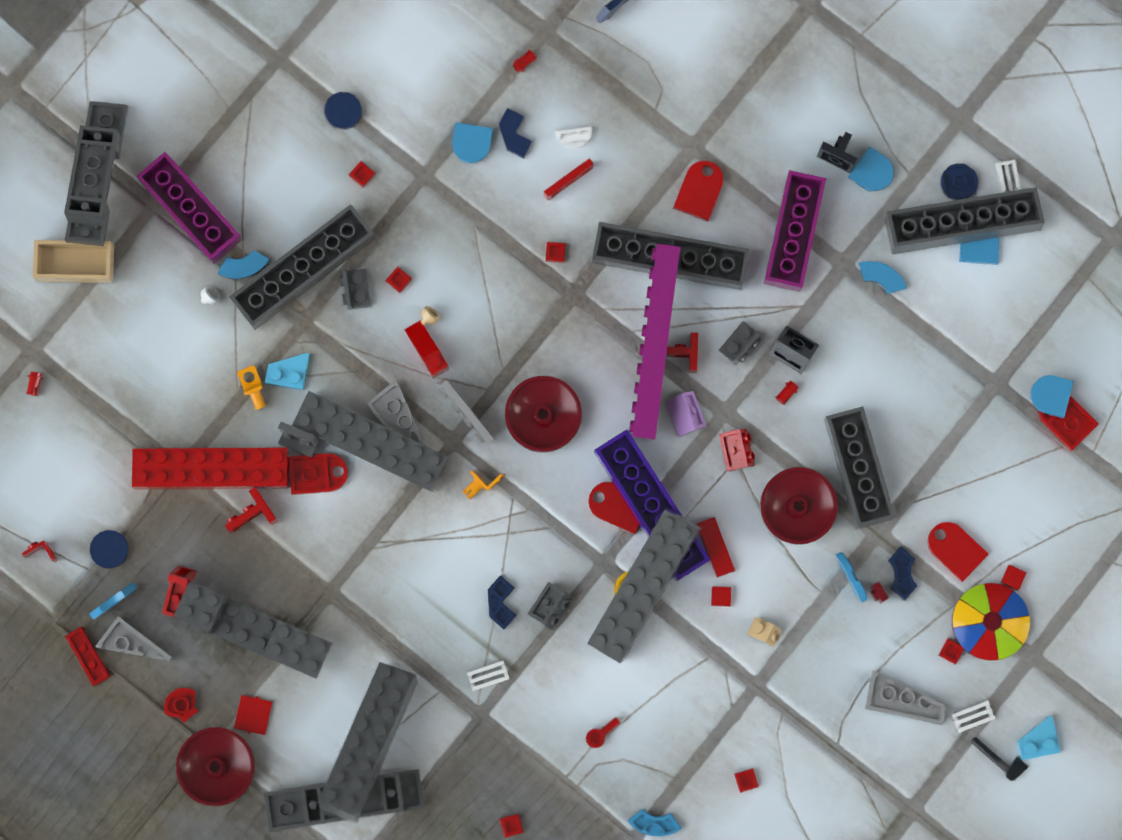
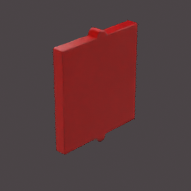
[234,695,273,735]

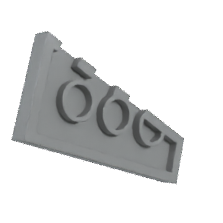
[436,378,494,444]
[366,380,426,446]
[865,671,946,725]

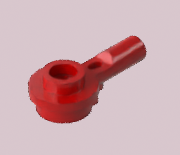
[586,717,620,748]

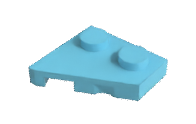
[265,353,310,391]
[1017,716,1061,760]

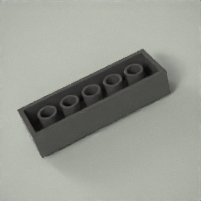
[824,406,895,530]

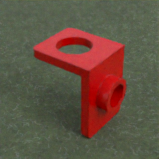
[21,540,58,562]

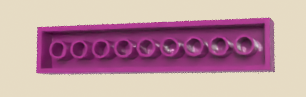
[629,244,680,439]

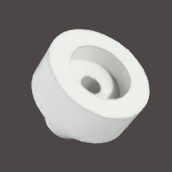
[201,285,221,305]

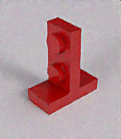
[666,332,698,373]
[224,487,278,533]
[162,565,197,618]

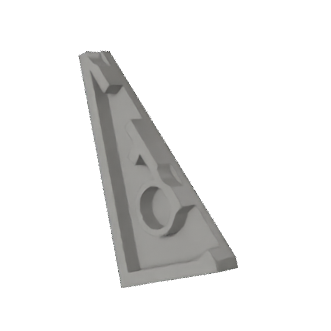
[95,616,173,661]

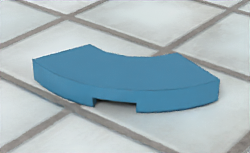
[218,250,270,279]
[858,261,907,294]
[836,552,868,603]
[89,582,137,619]
[627,809,682,837]

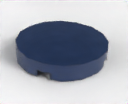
[324,92,362,130]
[940,163,978,200]
[90,530,129,569]

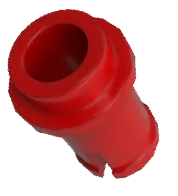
[512,50,537,73]
[26,371,43,396]
[775,380,799,405]

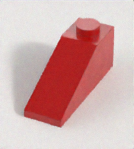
[404,320,449,379]

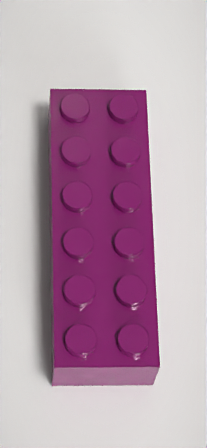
[136,152,242,264]
[763,170,826,292]

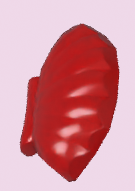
[164,688,199,723]

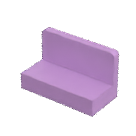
[666,391,707,437]

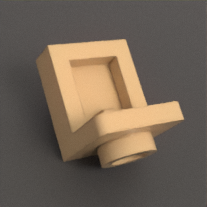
[747,617,781,647]

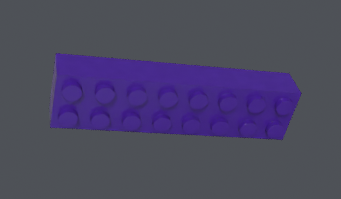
[594,429,710,582]

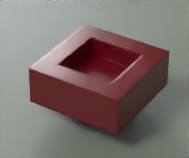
[870,582,889,604]

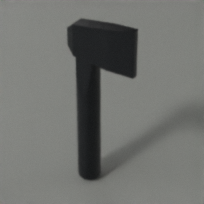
[971,737,1029,781]

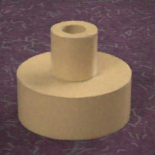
[421,306,440,326]

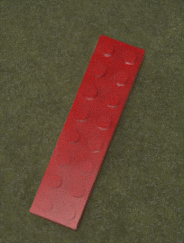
[132,448,289,490]

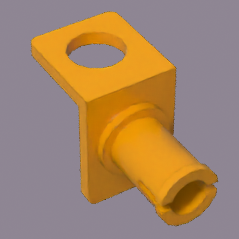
[237,365,267,410]
[462,470,505,500]

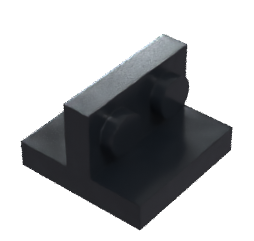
[817,132,858,173]
[769,325,819,374]

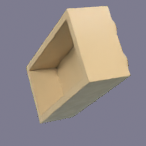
[33,240,115,283]

